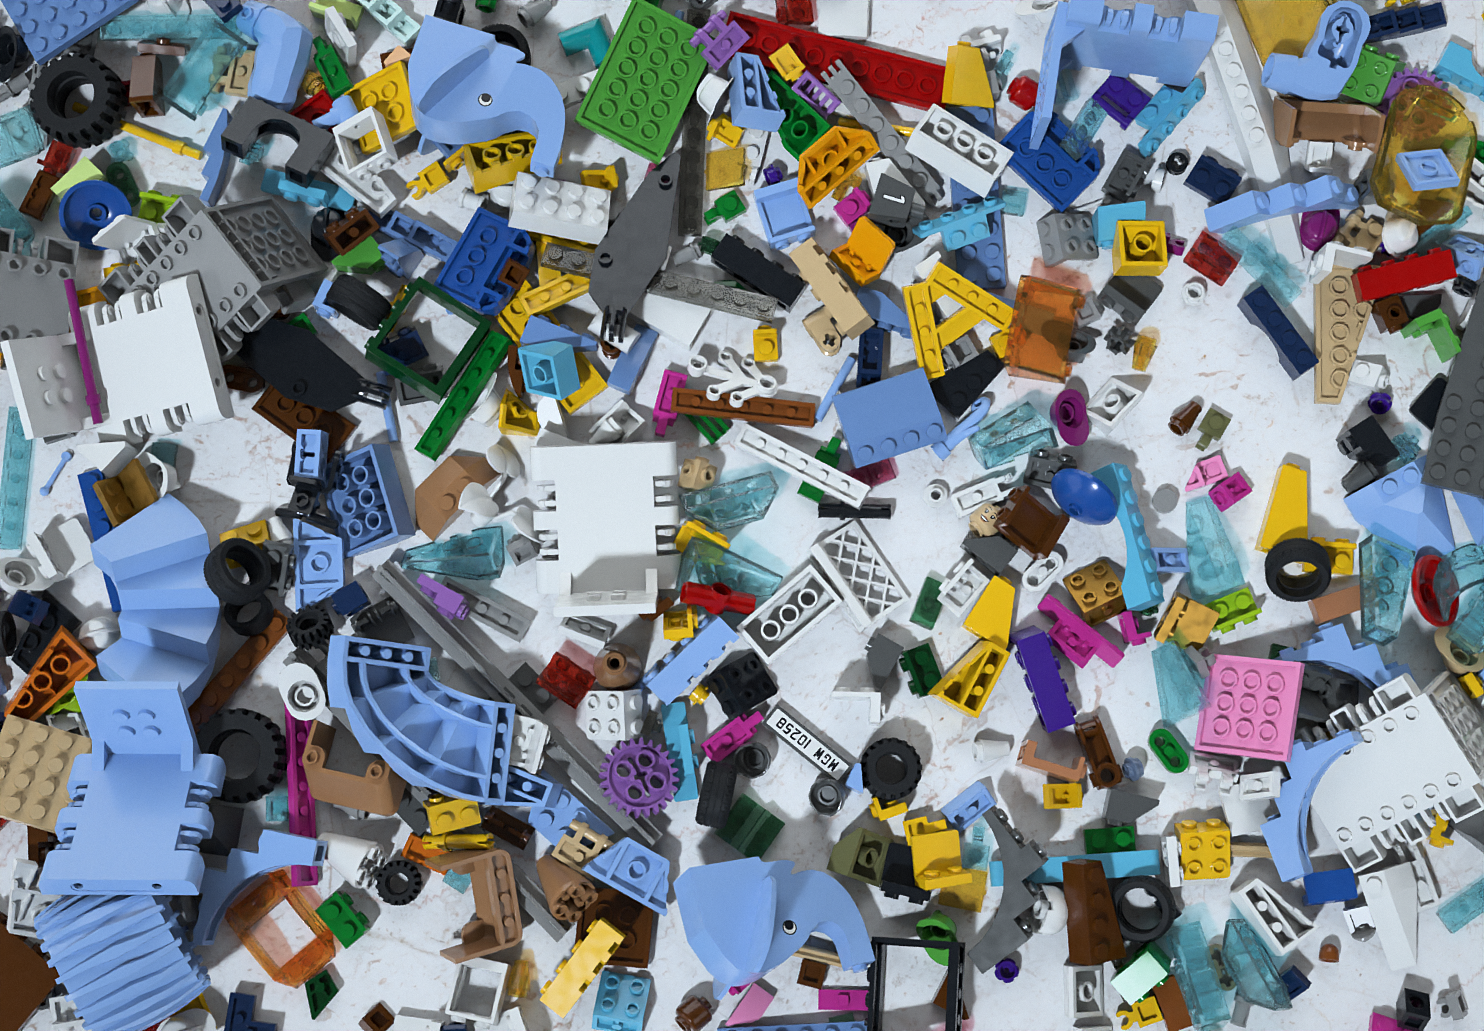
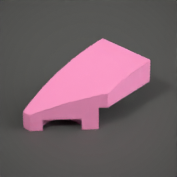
[1185,455,1229,492]
[725,983,774,1027]

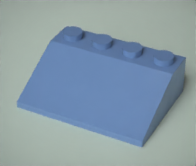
[831,367,948,469]
[320,444,416,559]

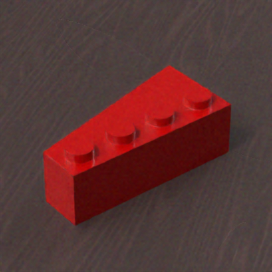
[1350,247,1458,304]

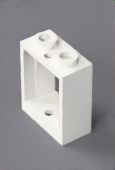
[332,106,399,183]
[445,957,512,1029]

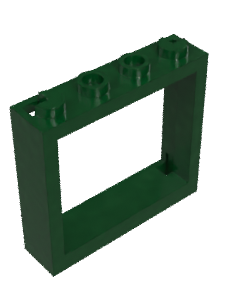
[364,276,492,405]

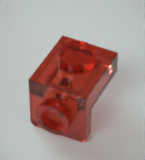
[36,139,77,176]

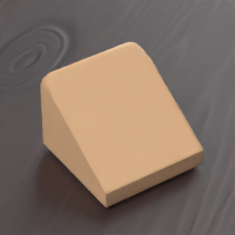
[384,45,411,67]

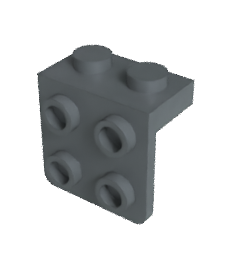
[1097,276,1162,326]

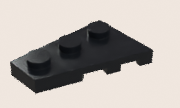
[929,350,1006,419]
[11,589,82,675]

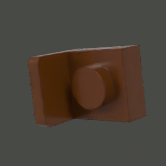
[638,596,674,622]

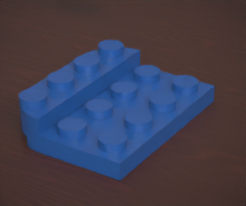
[999,111,1100,213]
[434,207,536,316]

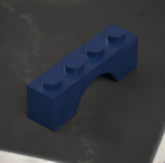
[1237,285,1320,381]

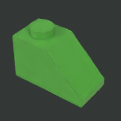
[331,235,386,275]

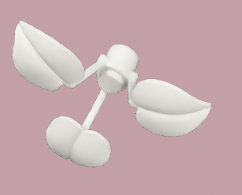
[458,444,544,544]

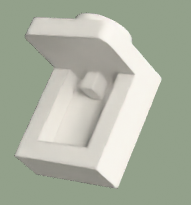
[1304,140,1333,177]
[1348,359,1389,393]

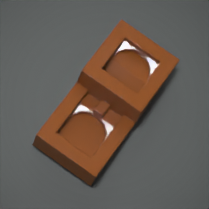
[1152,974,1193,1031]

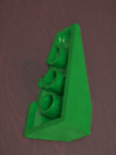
[767,70,833,162]

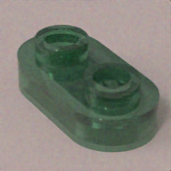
[106,162,141,207]

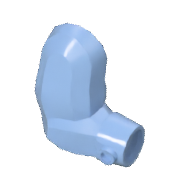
[236,0,313,112]
[1261,1,1371,101]

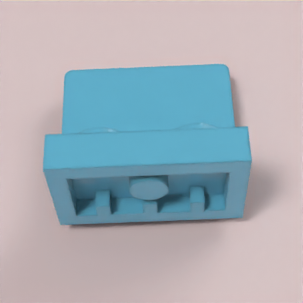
[592,971,651,1031]

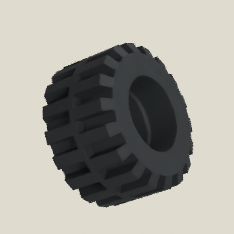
[860,737,922,800]

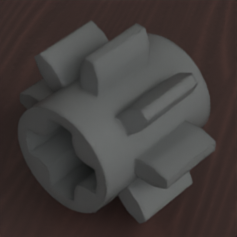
[1104,325,1135,355]

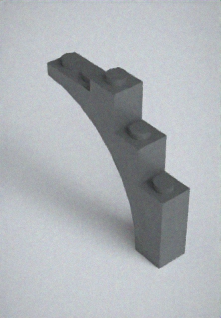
[967,805,1049,974]

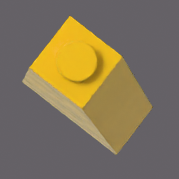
[941,41,994,108]
[961,575,1015,650]

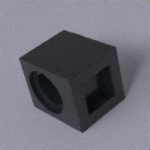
[433,0,466,25]
[1396,988,1431,1031]

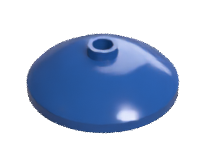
[59,179,133,251]
[1051,468,1118,526]

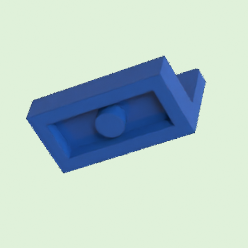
[1301,868,1358,907]

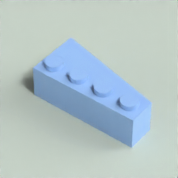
[645,615,740,706]

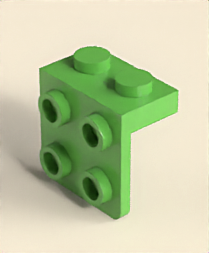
[1341,44,1406,106]

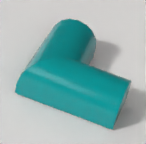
[558,17,611,69]

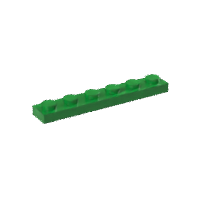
[414,330,513,462]

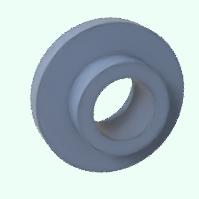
[1122,757,1144,782]

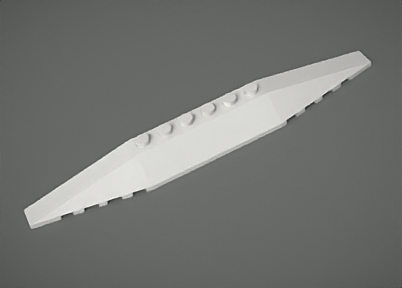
[1185,0,1304,268]

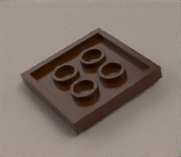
[575,887,654,969]

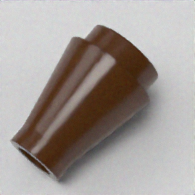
[1168,401,1202,436]

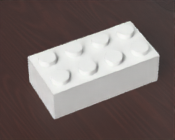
[508,172,611,245]
[736,564,842,667]

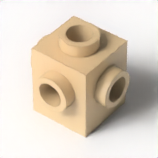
[677,456,717,495]

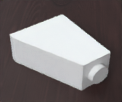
[865,157,926,206]

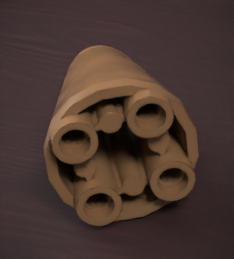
[593,643,642,691]
[536,854,598,922]

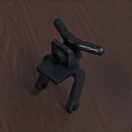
[275,441,345,529]

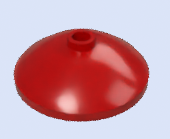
[1411,554,1459,627]

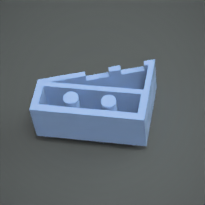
[727,52,786,132]
[478,765,563,808]

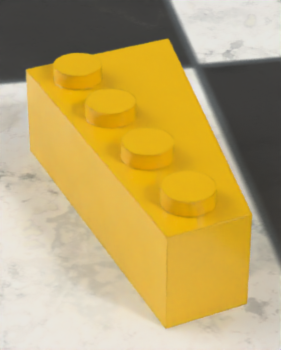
[463,132,562,194]
[540,918,626,1018]

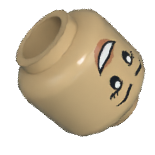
[968,503,1000,538]

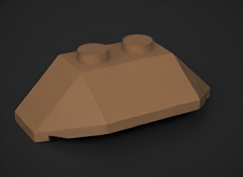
[415,456,502,542]

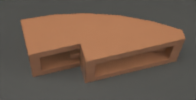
[1307,580,1382,625]

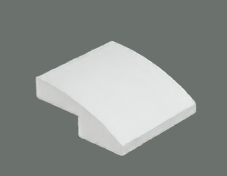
[818,0,870,41]
[1218,783,1273,837]

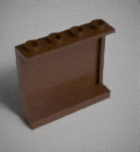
[0,911,60,1031]

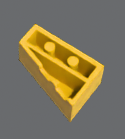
[927,641,1011,718]

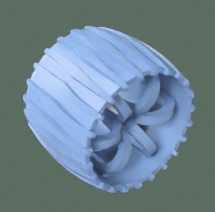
[34,895,211,1031]

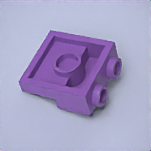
[416,573,471,621]

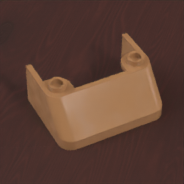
[1273,96,1386,153]
[302,720,407,817]
[424,848,523,964]

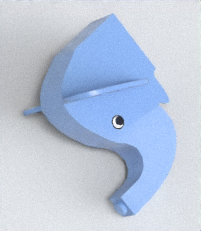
[408,15,565,178]
[673,856,875,1000]

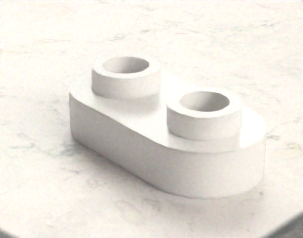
[1021,551,1064,593]

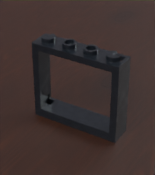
[864,936,966,1031]

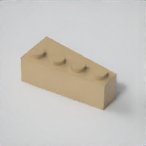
[789,237,875,340]

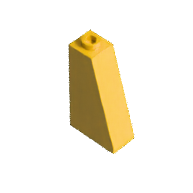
[1254,463,1308,564]

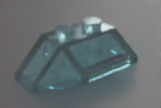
[679,471,779,531]
[1221,919,1293,1011]

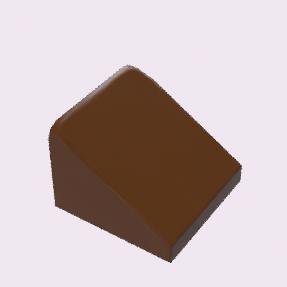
[497,257,531,291]
[358,1003,395,1031]

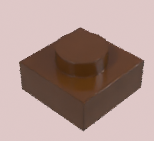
[797,959,827,990]

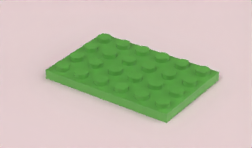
[574,0,715,165]

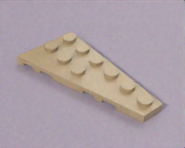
[1313,265,1381,405]

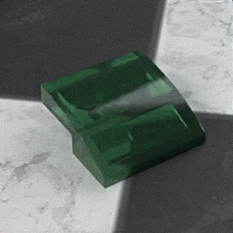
[714,793,785,859]

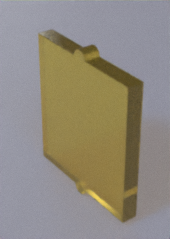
[704,147,747,191]
[938,867,988,913]

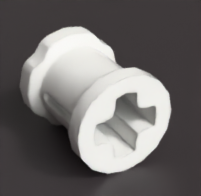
[458,187,489,211]

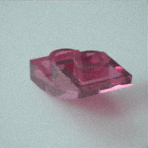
[843,458,896,489]

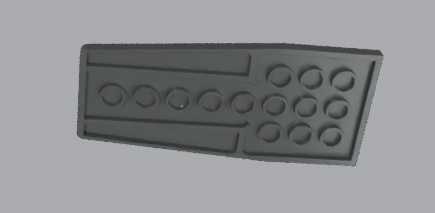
[1420,281,1484,499]

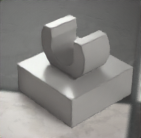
[506,534,538,567]
[1184,645,1216,680]
[1436,989,1468,1021]

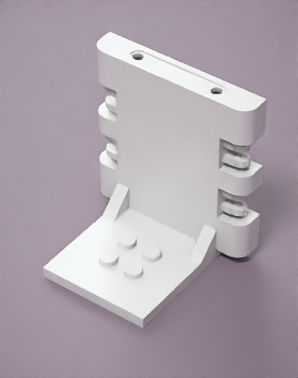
[0,274,235,445]
[530,440,683,617]
[1294,669,1484,874]

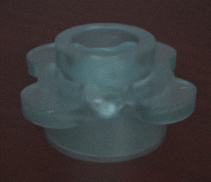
[107,139,134,166]

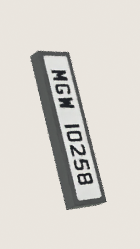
[762,704,853,783]

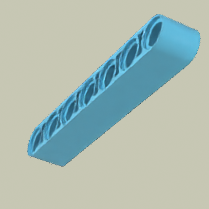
[989,849,1161,887]

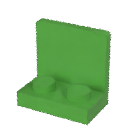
[1401,308,1462,363]

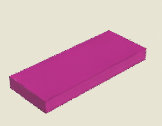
[818,989,868,1011]

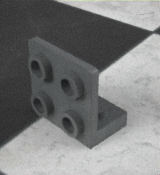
[1293,660,1332,723]

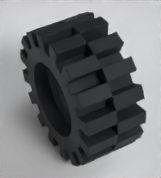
[286,605,334,650]
[375,860,423,906]

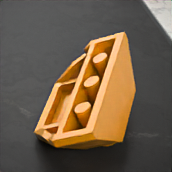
[797,126,880,209]

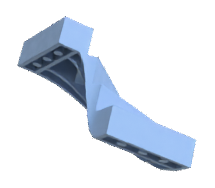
[90,493,222,709]
[327,635,516,804]

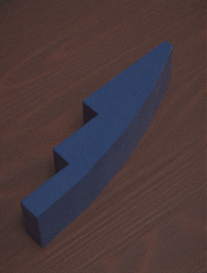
[1364,2,1447,44]
[856,328,884,388]

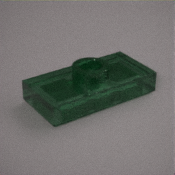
[909,576,942,631]

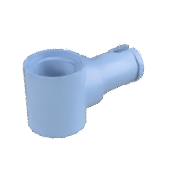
[312,95,359,130]

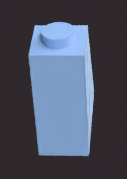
[1451,491,1484,546]

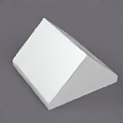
[1086,377,1145,436]
[76,441,138,478]
[1063,965,1104,1018]

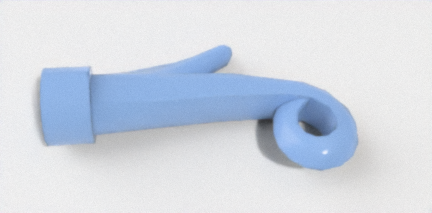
[930,397,991,461]

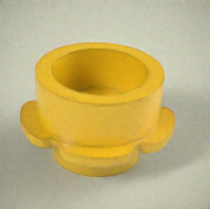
[688,683,710,705]

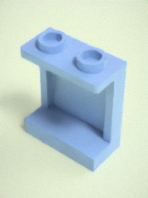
[753,177,816,250]

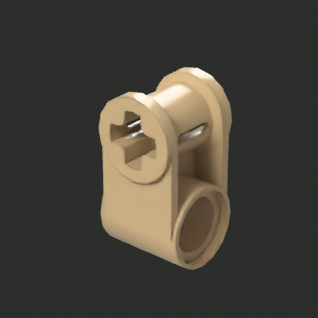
[802,308,841,356]

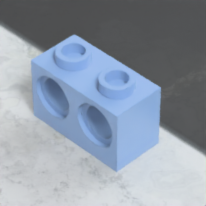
[294,429,329,481]

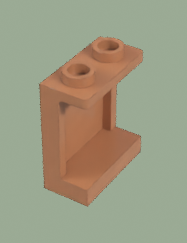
[1015,740,1087,783]

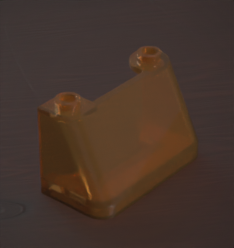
[1004,275,1085,384]

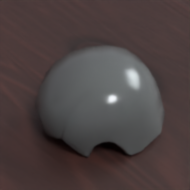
[732,741,771,779]
[808,778,846,817]

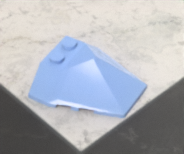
[1343,455,1455,571]

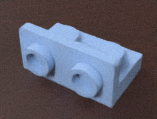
[1440,234,1484,281]

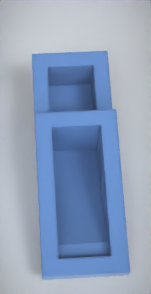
[607,324,659,395]

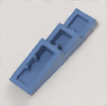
[199,108,233,207]
[368,210,458,263]

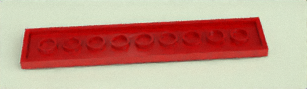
[726,11,946,111]

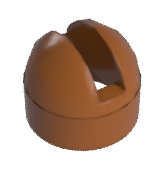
[1319,944,1340,963]

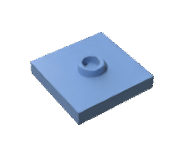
[1395,148,1460,192]

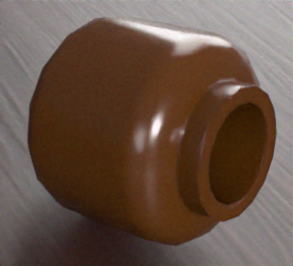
[675,995,712,1031]

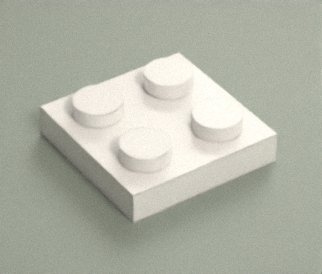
[325,6,358,69]

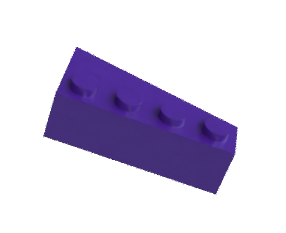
[1008,625,1077,733]

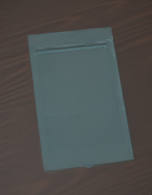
[0,105,45,169]

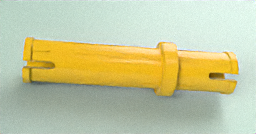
[422,832,494,851]

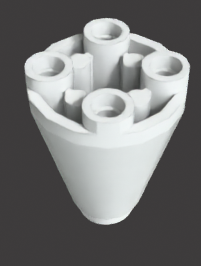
[318,832,388,889]

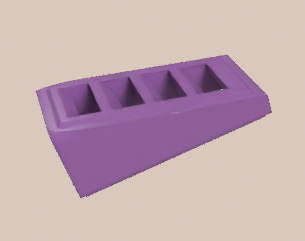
[791,70,841,120]

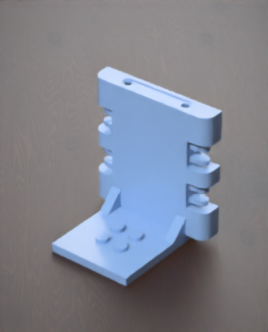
[1029,0,1219,150]
[38,681,227,895]

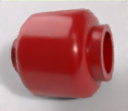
[1006,75,1038,111]

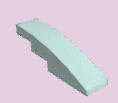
[354,0,421,47]

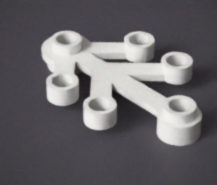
[687,351,778,408]

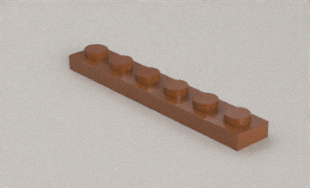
[670,387,816,429]
[188,608,288,735]

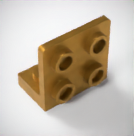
[92,458,159,527]
[1062,559,1127,628]
[1153,591,1220,651]

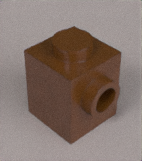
[1371,294,1409,335]

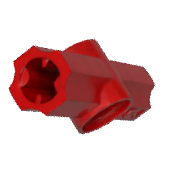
[680,581,756,616]

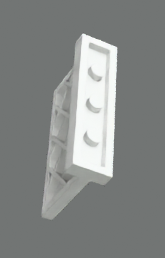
[806,520,909,633]

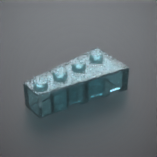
[1358,534,1416,647]
[1166,921,1231,1031]

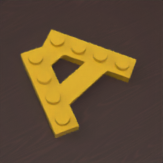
[518,230,598,319]
[901,261,1018,380]

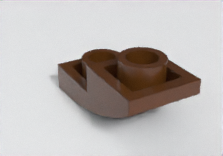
[508,345,526,399]

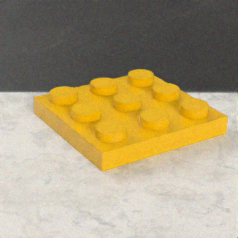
[344,60,417,155]

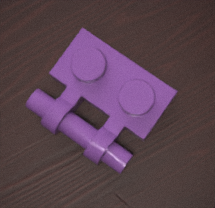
[689,9,750,71]

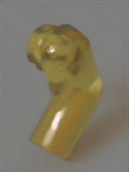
[831,173,862,202]

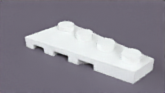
[320,139,397,219]

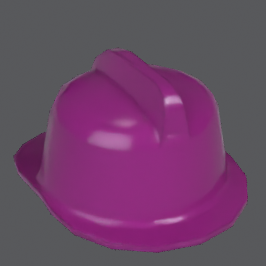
[1300,209,1340,252]
[1049,389,1089,446]

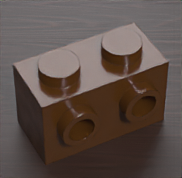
[323,206,380,256]

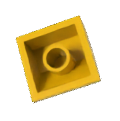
[1112,220,1168,276]

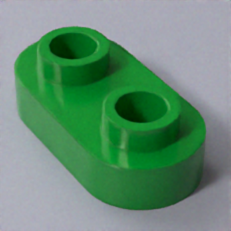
[1147,729,1189,774]

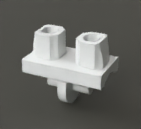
[959,29,1002,68]

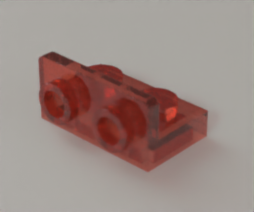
[775,0,814,26]
[1183,231,1242,286]
[535,651,596,710]

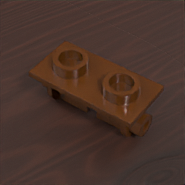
[481,805,535,851]

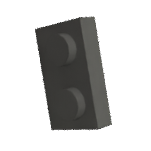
[1101,148,1151,203]

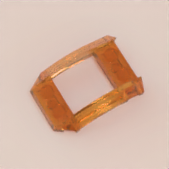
[224,869,336,989]

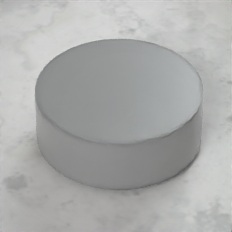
[1152,489,1178,514]

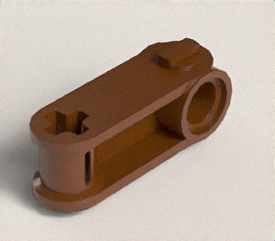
[1073,715,1124,790]

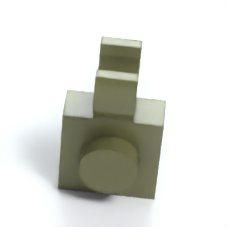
[1195,408,1231,452]

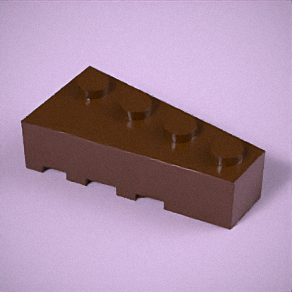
[1062,858,1127,966]

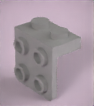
[1036,213,1098,268]

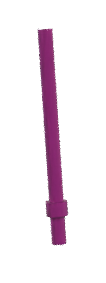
[64,279,103,424]

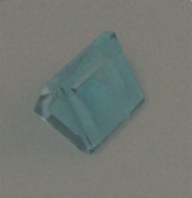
[266,796,288,822]

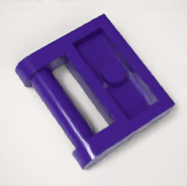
[1088,75,1151,131]

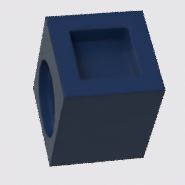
[331,580,372,619]

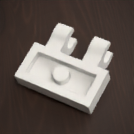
[1188,751,1239,796]

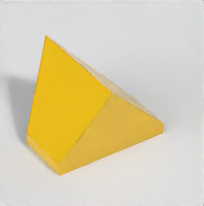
[498,388,540,437]

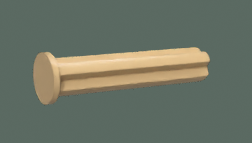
[1230,842,1272,858]
[791,945,842,967]

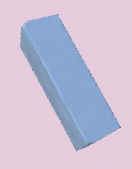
[844,762,863,795]
[941,781,997,833]

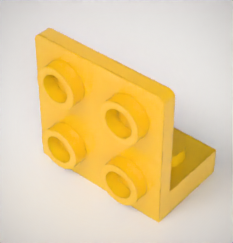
[911,829,972,890]

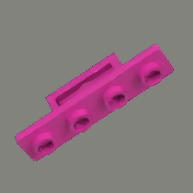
[1037,594,1125,669]

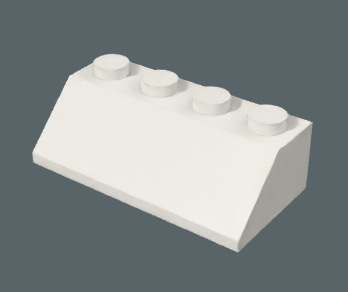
[905,104,1014,198]

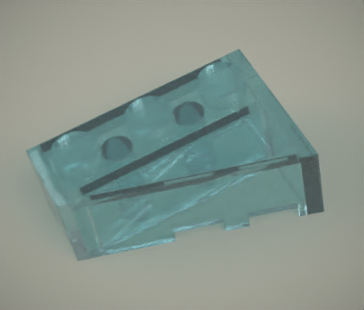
[967,401,1059,470]
[1445,583,1484,656]
[1151,640,1212,729]

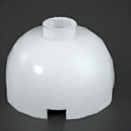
[1026,884,1068,935]

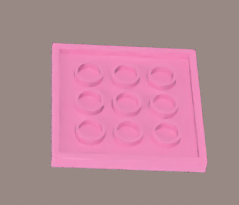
[1194,653,1305,763]

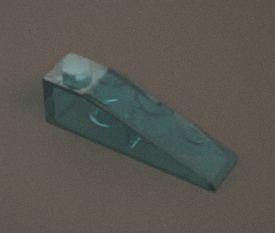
[1186,496,1245,600]
[400,526,505,580]
[675,536,783,597]

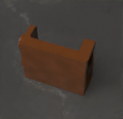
[993,485,1070,561]

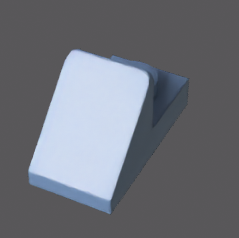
[1150,547,1190,575]

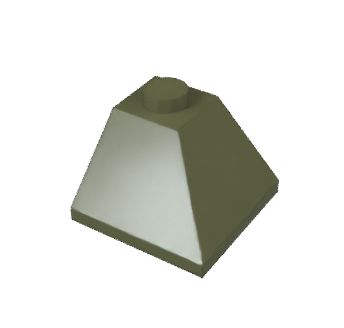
[827,827,894,887]

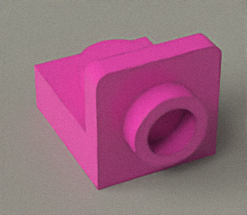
[833,186,871,227]
[1208,472,1252,512]
[1117,611,1152,646]

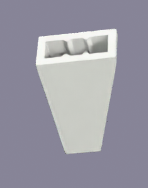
[628,289,713,351]

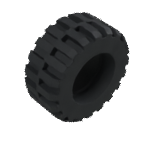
[30,53,128,149]
[195,708,287,804]

